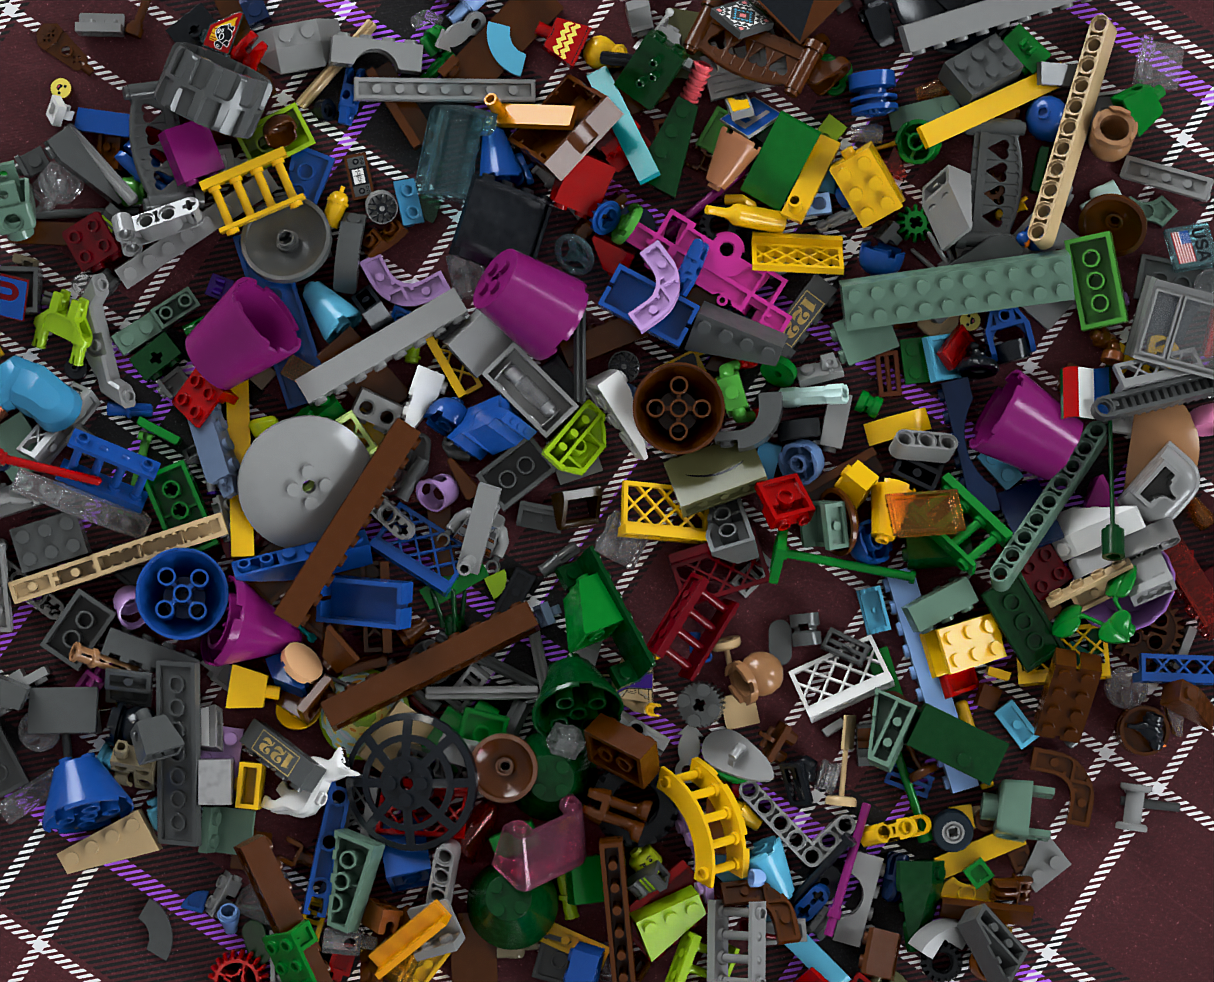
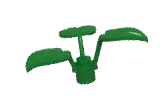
[1052,566,1137,644]

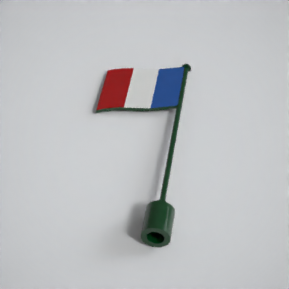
[1060,365,1125,561]

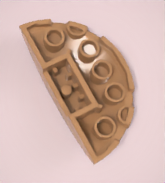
[1124,404,1200,490]

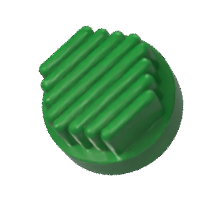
[419,24,446,57]

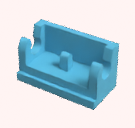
[856,585,892,635]

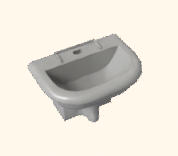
[1116,441,1201,526]

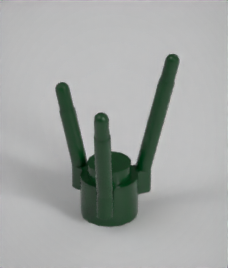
[430,588,467,635]

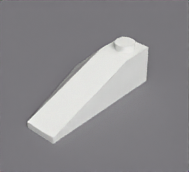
[401,365,449,429]

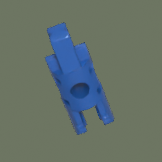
[338,67,366,126]
[678,238,710,297]

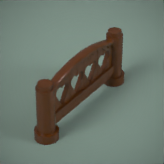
[683,0,827,98]

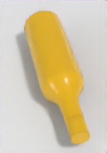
[704,203,787,233]

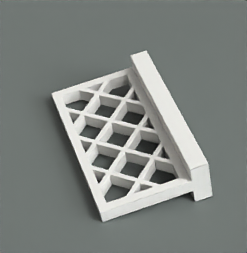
[788,635,895,723]

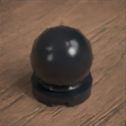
[105,700,156,746]

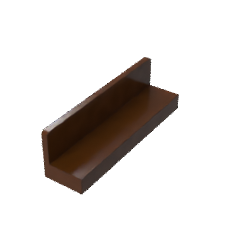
[365,61,437,151]
[804,446,884,501]

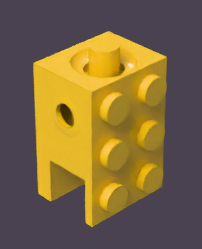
[829,141,906,229]
[919,613,1007,678]

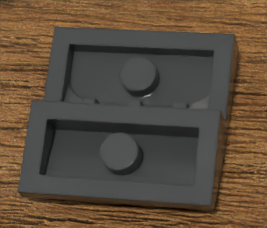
[105,668,153,707]

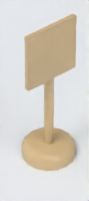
[712,635,760,730]
[825,715,857,807]

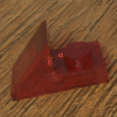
[880,145,907,182]

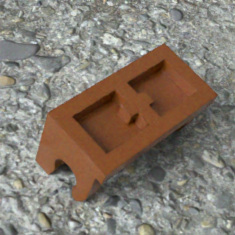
[361,898,403,935]

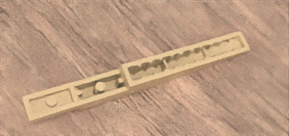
[8,512,229,604]

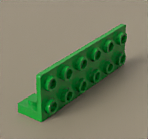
[262,920,318,982]

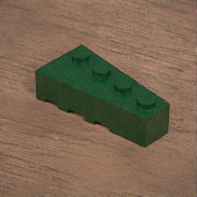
[635,96,698,200]

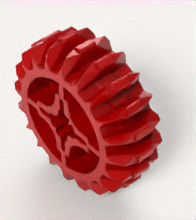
[208,949,270,982]

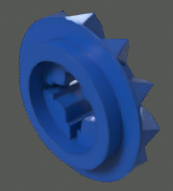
[589,199,621,235]

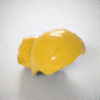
[583,35,628,69]

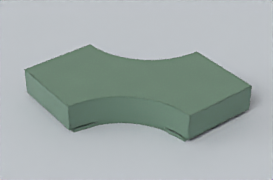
[1128,195,1178,228]

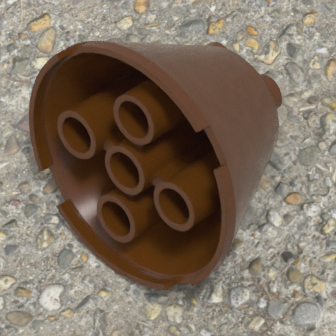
[633,362,725,455]

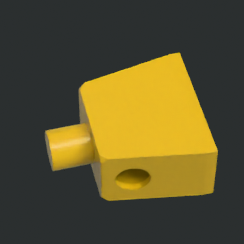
[225,664,281,708]

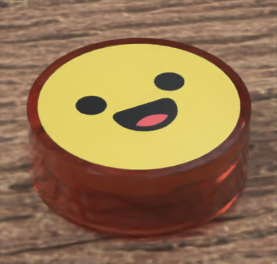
[958,313,982,333]

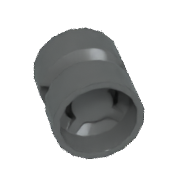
[789,612,822,647]

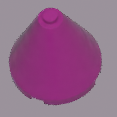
[201,575,302,667]

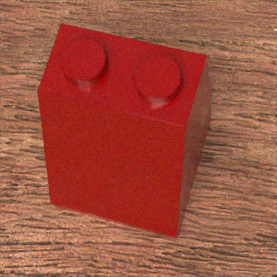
[549,153,617,219]

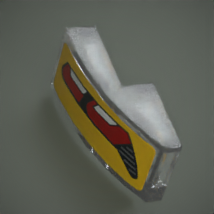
[1164,707,1184,737]

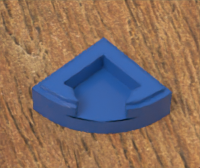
[180,890,210,914]

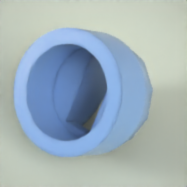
[747,869,766,887]

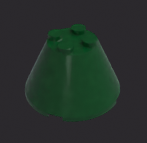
[532,653,624,743]
[507,733,597,822]
[467,858,558,950]

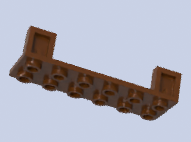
[437,0,564,105]
[451,912,498,982]

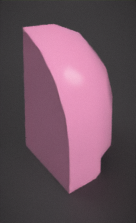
[1189,403,1214,437]

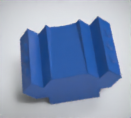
[446,395,538,461]

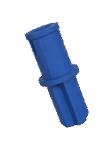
[107,401,153,419]

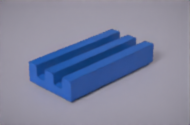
[884,763,935,799]

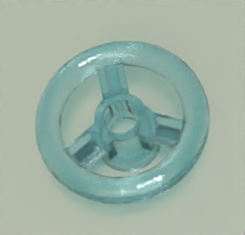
[554,234,594,276]

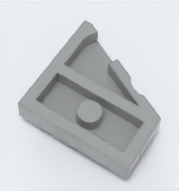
[1021,829,1072,893]

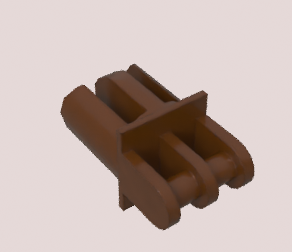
[989,873,1034,904]

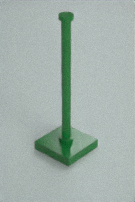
[769,529,916,585]

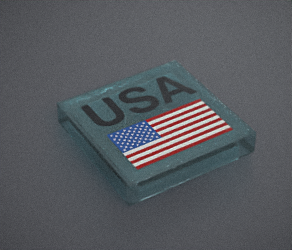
[1163,222,1214,273]

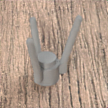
[911,231,955,268]

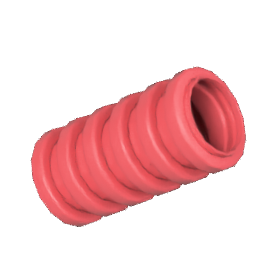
[680,60,713,104]

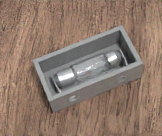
[482,342,579,440]

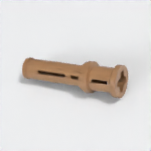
[69,642,139,671]

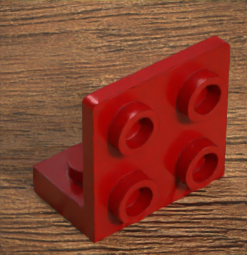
[172,368,239,428]

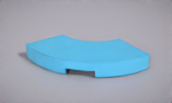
[487,21,526,78]

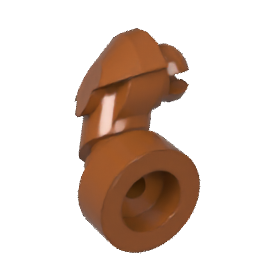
[1089,327,1125,366]

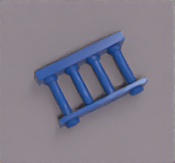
[55,428,161,514]

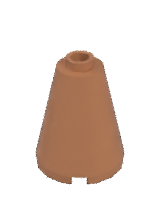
[706,126,761,192]

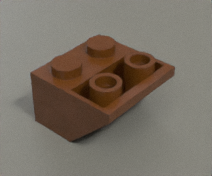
[858,927,902,981]

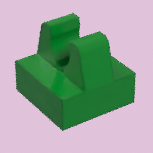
[962,857,995,890]

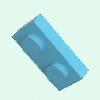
[976,453,1024,491]
[993,699,1039,750]

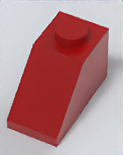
[592,233,638,277]

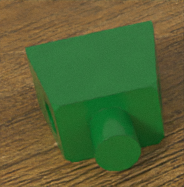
[1110,83,1166,137]

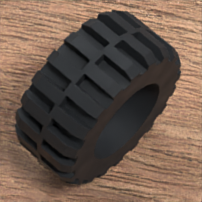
[592,770,679,847]

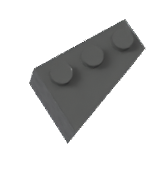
[957,903,1028,982]

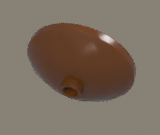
[1079,194,1147,257]
[819,487,859,556]
[472,733,538,803]

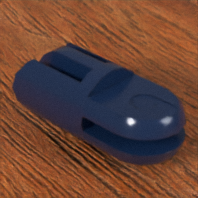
[881,851,910,902]

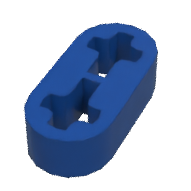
[794,883,830,922]

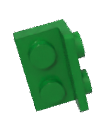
[899,335,930,385]

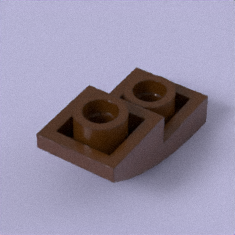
[361,217,409,258]

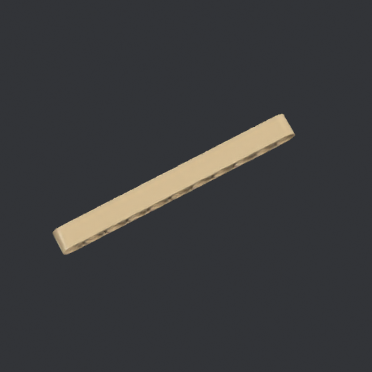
[1027,14,1117,250]

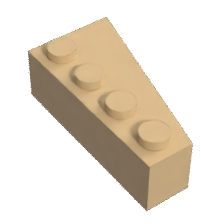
[57,808,163,874]

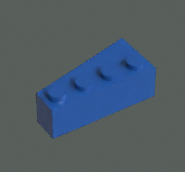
[563,941,605,982]

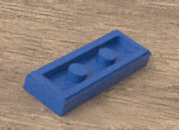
[74,107,129,138]

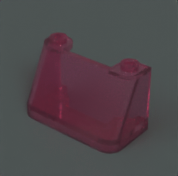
[492,794,587,891]

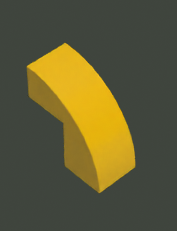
[863,407,932,446]

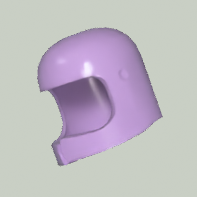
[416,474,460,512]
[113,585,145,630]

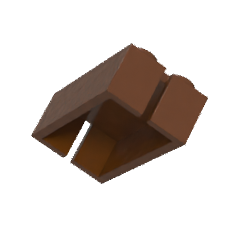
[1034,647,1102,743]

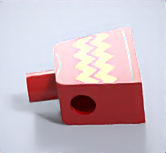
[534,18,592,70]

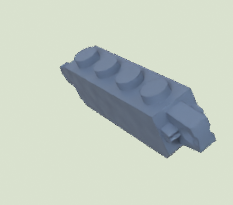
[187,402,240,499]

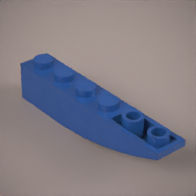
[231,529,373,582]

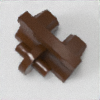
[758,720,798,764]

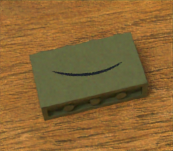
[663,442,768,518]

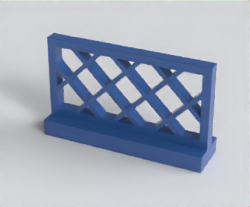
[370,502,463,598]

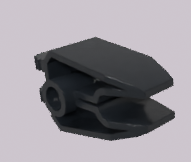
[857,0,895,48]

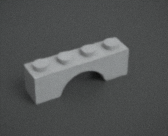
[328,32,423,75]
[831,850,886,947]

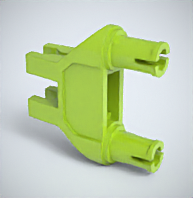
[32,289,93,366]

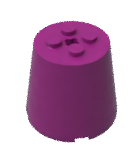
[473,249,589,360]
[185,277,301,390]
[969,369,1083,480]

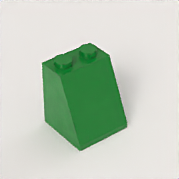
[563,573,624,654]

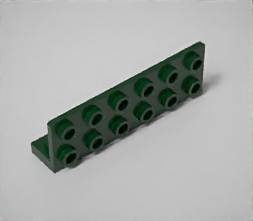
[554,545,656,691]

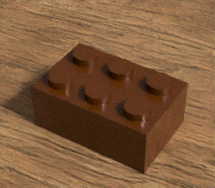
[584,713,660,789]

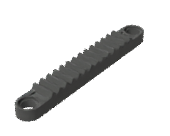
[1090,374,1214,422]

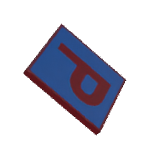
[0,273,29,322]

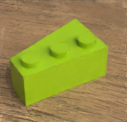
[630,885,706,962]

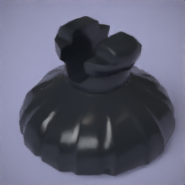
[956,342,999,379]

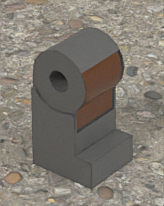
[855,723,872,766]

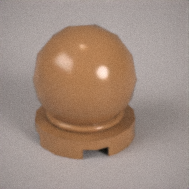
[1088,106,1138,162]
[725,651,783,706]

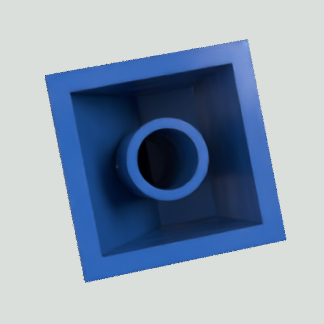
[379,817,433,893]

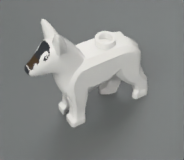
[261,747,360,818]

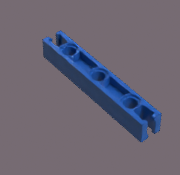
[302,770,355,918]

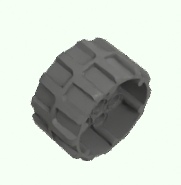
[154,42,273,139]

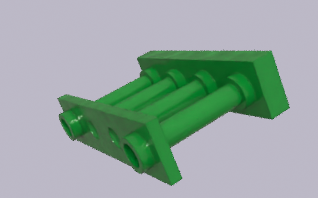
[907,472,1013,576]

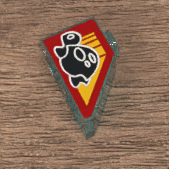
[200,11,244,57]

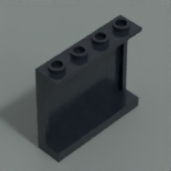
[448,173,558,267]

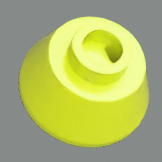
[248,416,279,439]

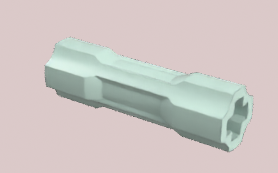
[779,383,849,408]

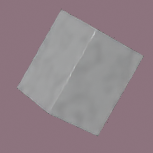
[198,758,234,805]

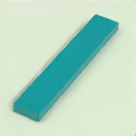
[586,65,661,185]

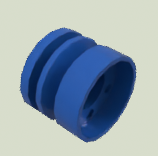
[847,69,899,118]

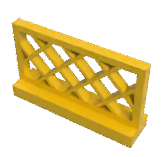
[751,231,844,275]
[618,480,709,545]
[1016,624,1112,687]

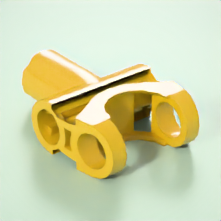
[860,814,932,847]

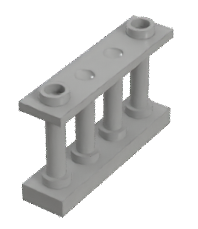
[707,899,767,982]

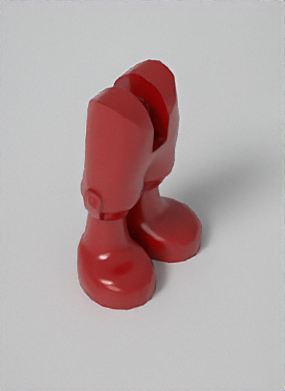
[230,30,268,71]

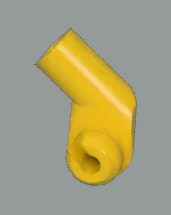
[724,194,757,207]

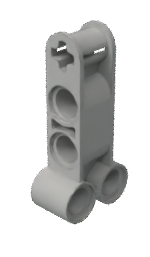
[111,197,205,257]

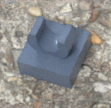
[532,601,562,628]

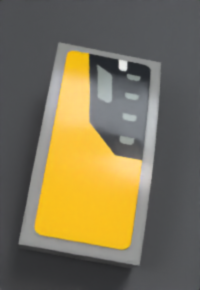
[724,93,754,121]

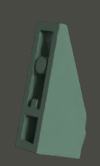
[888,95,960,132]

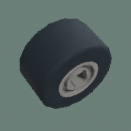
[931,809,973,852]

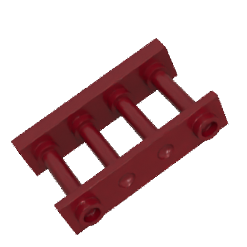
[647,572,740,682]

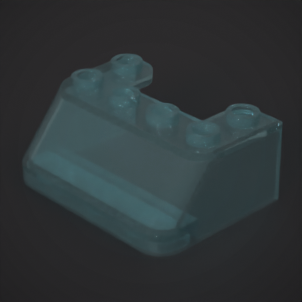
[415,105,498,203]

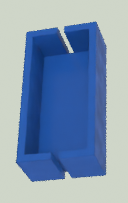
[598,263,701,349]
[316,574,413,630]

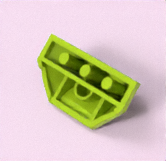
[541,398,606,476]

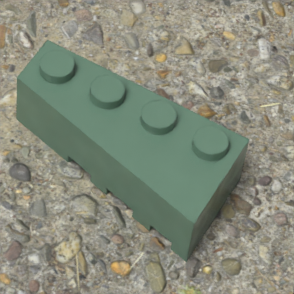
[327,828,385,933]

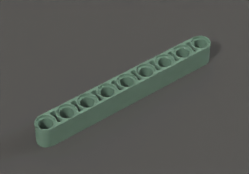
[990,421,1107,592]

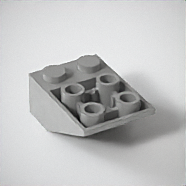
[922,164,973,252]

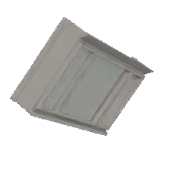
[1123,275,1214,379]

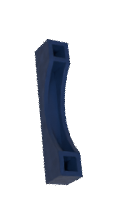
[936,377,1000,512]

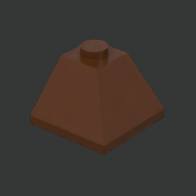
[321,622,360,674]

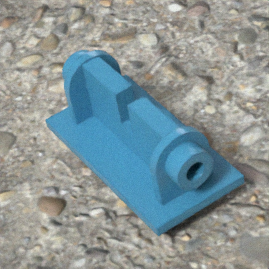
[393,178,424,227]

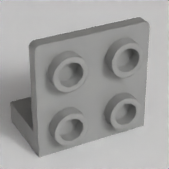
[1129,549,1177,607]
[407,898,466,961]

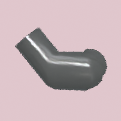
[442,436,471,462]

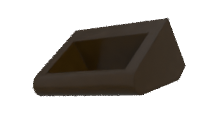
[551,486,602,530]

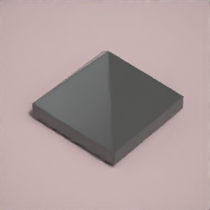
[182,444,201,465]

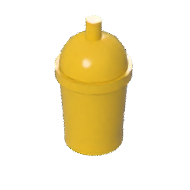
[324,186,349,229]

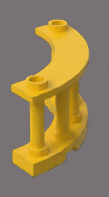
[656,757,750,889]

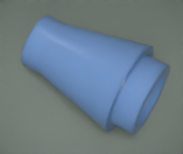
[217,903,240,935]

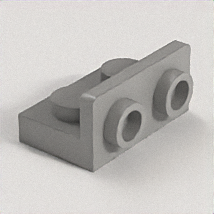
[75,13,125,37]

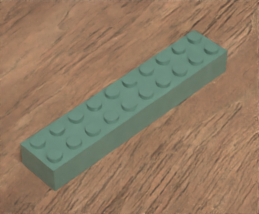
[839,249,1075,331]

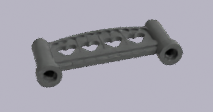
[122,80,205,212]
[954,117,1026,249]

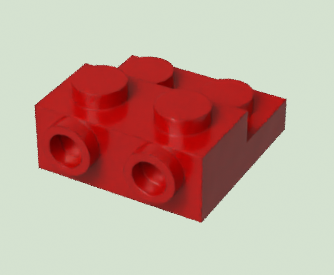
[754,473,816,531]

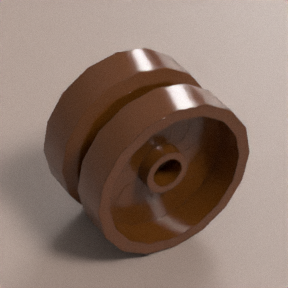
[1114,705,1170,756]

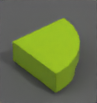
[484,569,507,599]

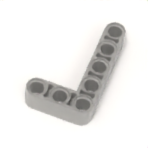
[739,781,856,867]

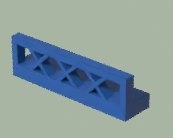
[1132,653,1214,686]

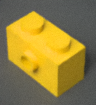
[834,460,879,510]
[234,761,266,810]

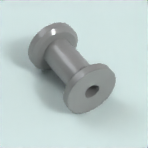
[1115,782,1153,832]

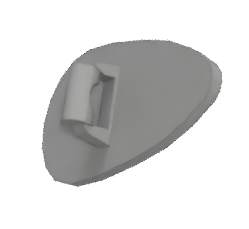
[702,729,774,782]

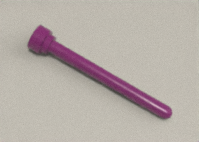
[664,166,750,241]

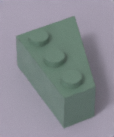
[901,576,979,634]
[867,687,919,773]

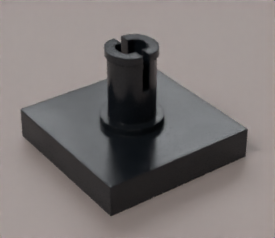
[165,3,216,51]

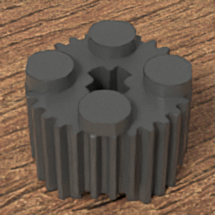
[677,680,726,728]

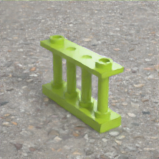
[665,930,740,982]

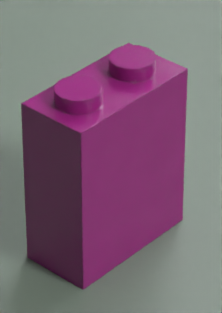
[158,121,225,187]

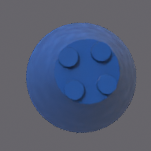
[135,548,229,640]
[42,753,134,834]

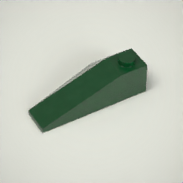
[896,859,946,952]

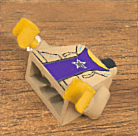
[603,656,661,717]

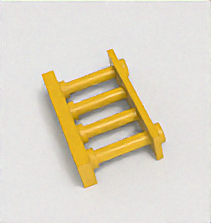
[199,146,306,236]

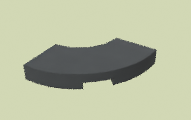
[138,898,173,961]

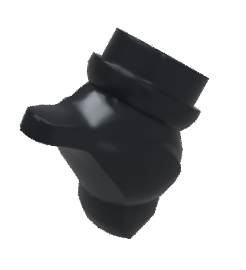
[1127,711,1166,750]

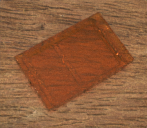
[885,489,966,538]

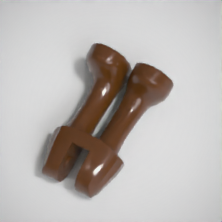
[581,788,653,843]

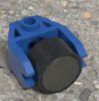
[982,307,1037,365]

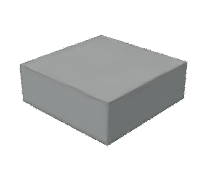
[821,718,843,737]

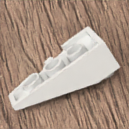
[586,369,648,460]
[1052,506,1146,561]

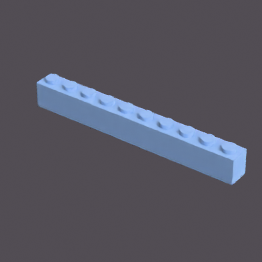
[882,567,979,793]

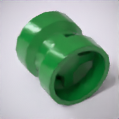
[854,390,884,419]

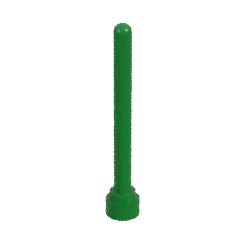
[896,752,933,843]

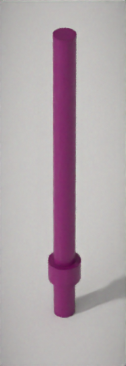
[824,802,871,937]

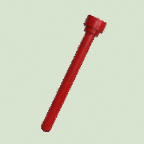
[0,448,102,485]

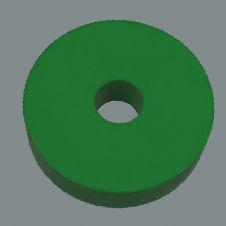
[760,356,797,387]

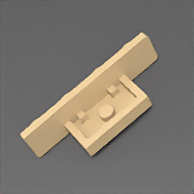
[1045,558,1134,612]

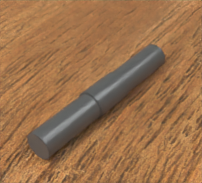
[1120,796,1180,812]

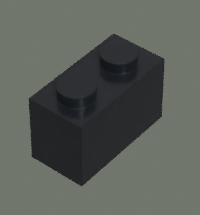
[351,284,395,333]

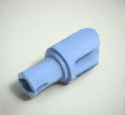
[446,0,487,24]

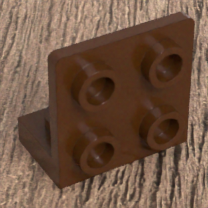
[273,674,336,725]

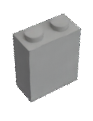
[442,309,513,378]

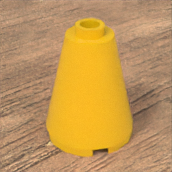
[871,478,916,544]

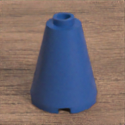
[479,126,524,187]

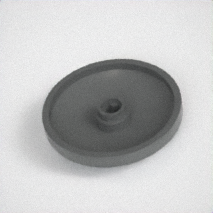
[241,196,332,284]

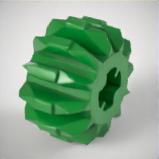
[896,204,932,243]

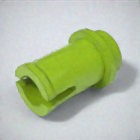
[404,347,421,364]

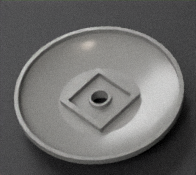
[237,415,371,548]

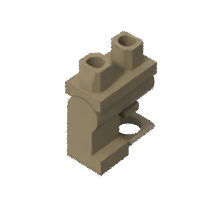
[110,740,157,791]

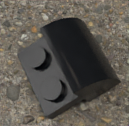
[890,459,945,494]

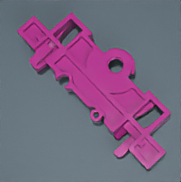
[626,208,792,333]

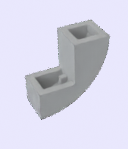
[908,918,966,959]

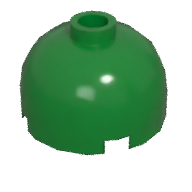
[895,119,942,165]

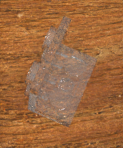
[1132,34,1185,91]
[594,510,648,570]

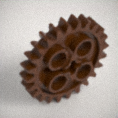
[1114,601,1184,666]

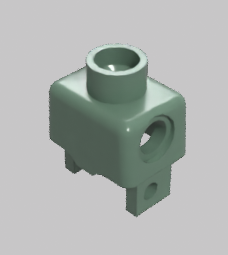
[0,160,36,241]
[979,779,1055,843]

